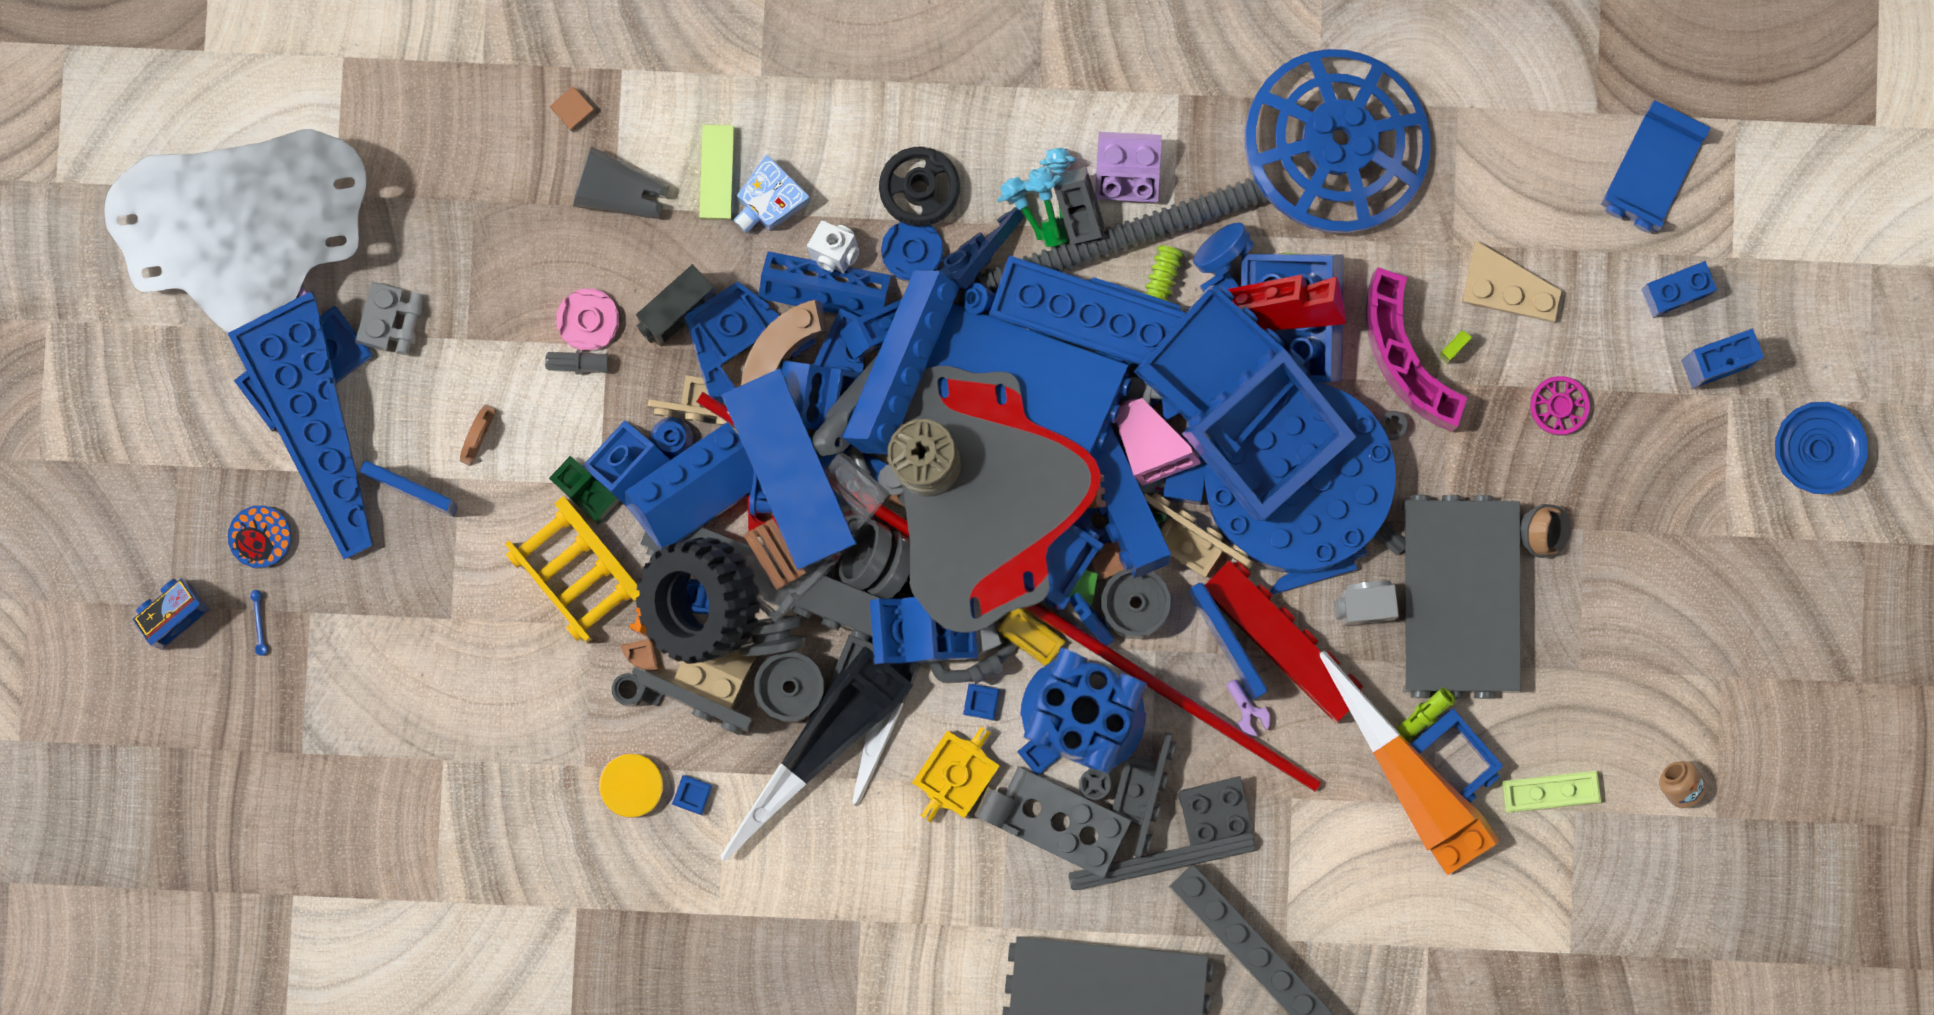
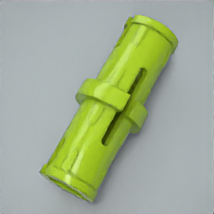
[1397,687,1455,742]

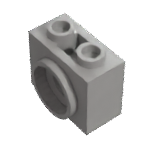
[1334,580,1399,627]

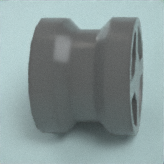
[1079,769,1111,801]

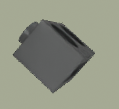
[1054,167,1104,245]

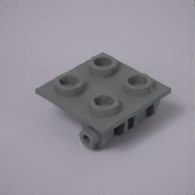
[1178,776,1253,845]

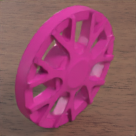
[1530,376,1590,435]

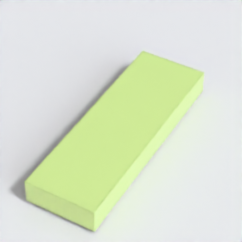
[699,125,734,220]
[1501,771,1601,813]

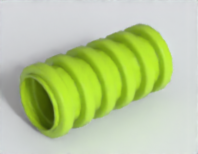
[1144,245,1184,302]

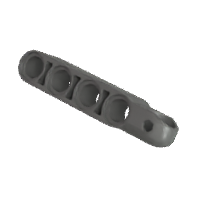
[811,356,877,456]

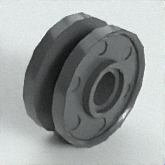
[739,615,806,656]

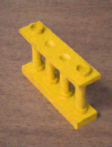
[505,496,639,644]

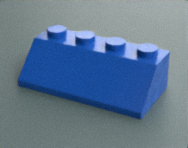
[625,422,754,550]

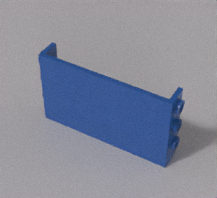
[925,304,1132,458]

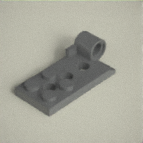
[611,667,754,736]
[974,766,1133,879]

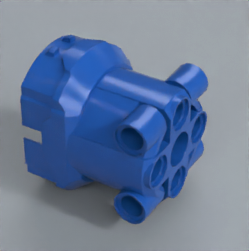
[1020,648,1147,774]

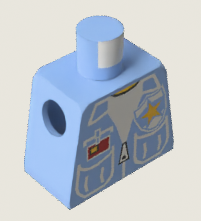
[733,155,810,233]

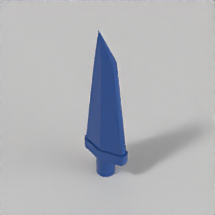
[1270,548,1368,595]

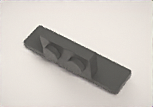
[1112,732,1176,858]

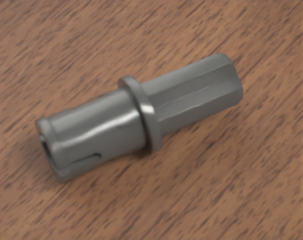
[545,349,609,375]

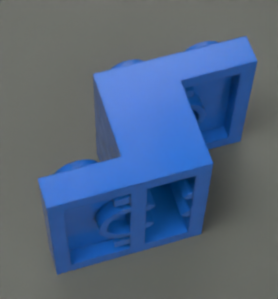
[870,597,978,664]

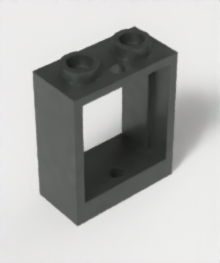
[636,264,716,346]

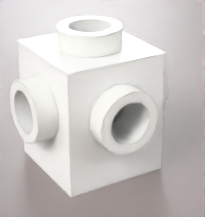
[807,220,859,274]

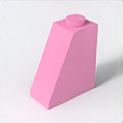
[1116,398,1201,486]

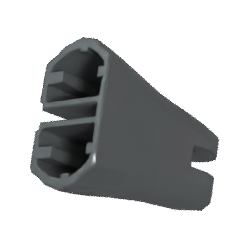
[573,147,670,218]

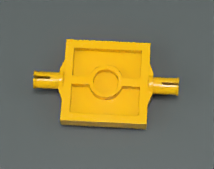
[912,726,1000,823]

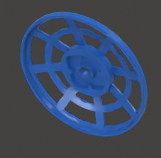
[1244,49,1431,234]

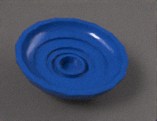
[1775,402,1868,494]

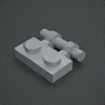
[355,281,424,355]

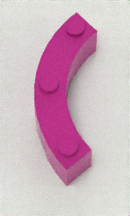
[1366,267,1468,432]

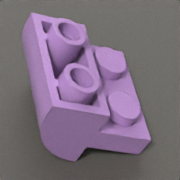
[1095,132,1162,202]

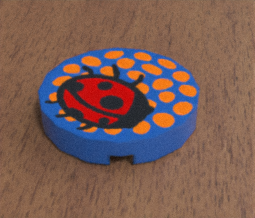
[228,506,291,568]

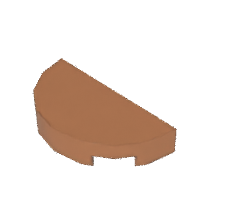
[460,405,496,466]

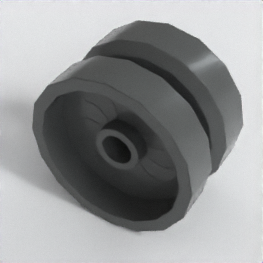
[839,519,910,599]
[1100,569,1171,640]
[754,652,825,723]

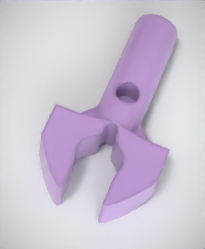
[1226,679,1270,737]

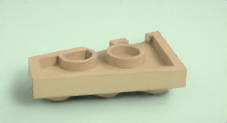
[1461,240,1561,323]

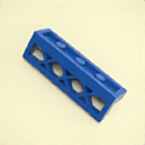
[758,251,891,317]

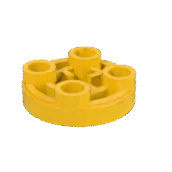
[599,754,664,818]

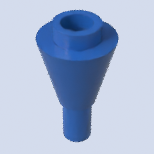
[963,283,996,314]

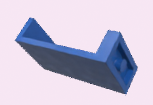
[1600,100,1711,233]

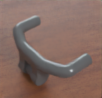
[928,613,1017,685]

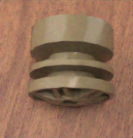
[888,419,961,497]

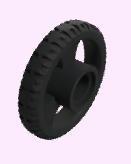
[879,146,960,227]

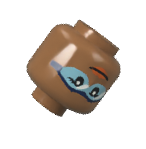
[1659,761,1707,808]

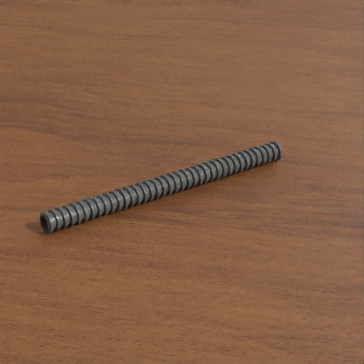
[953,178,1267,306]

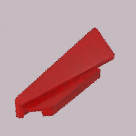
[1227,275,1346,331]

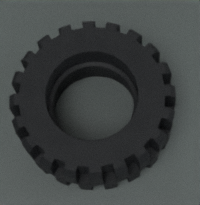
[636,537,760,664]

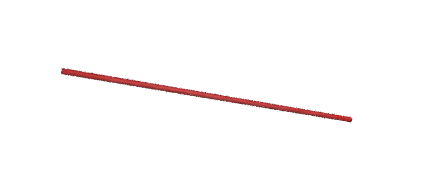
[696,392,1321,792]

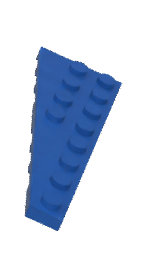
[227,291,373,559]

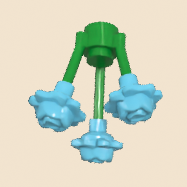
[998,148,1076,247]

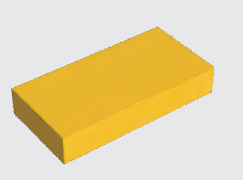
[996,608,1065,667]

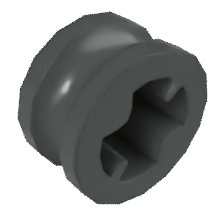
[1379,411,1408,441]

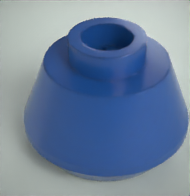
[650,417,693,460]

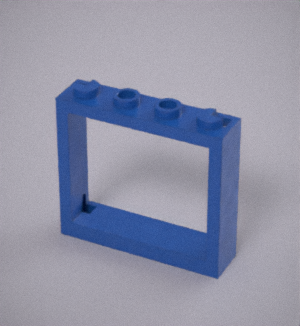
[1182,349,1356,521]

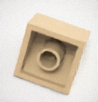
[672,650,757,710]

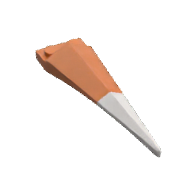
[1320,651,1500,876]

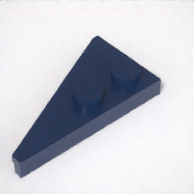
[939,207,1025,289]

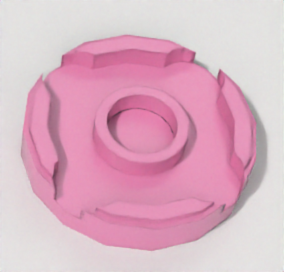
[556,288,619,351]

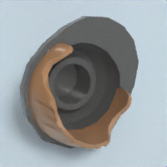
[1520,504,1571,558]

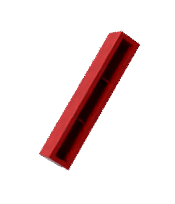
[1204,560,1363,724]

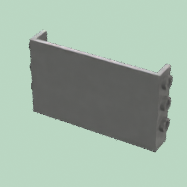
[1402,495,1521,699]
[1002,937,1213,1015]

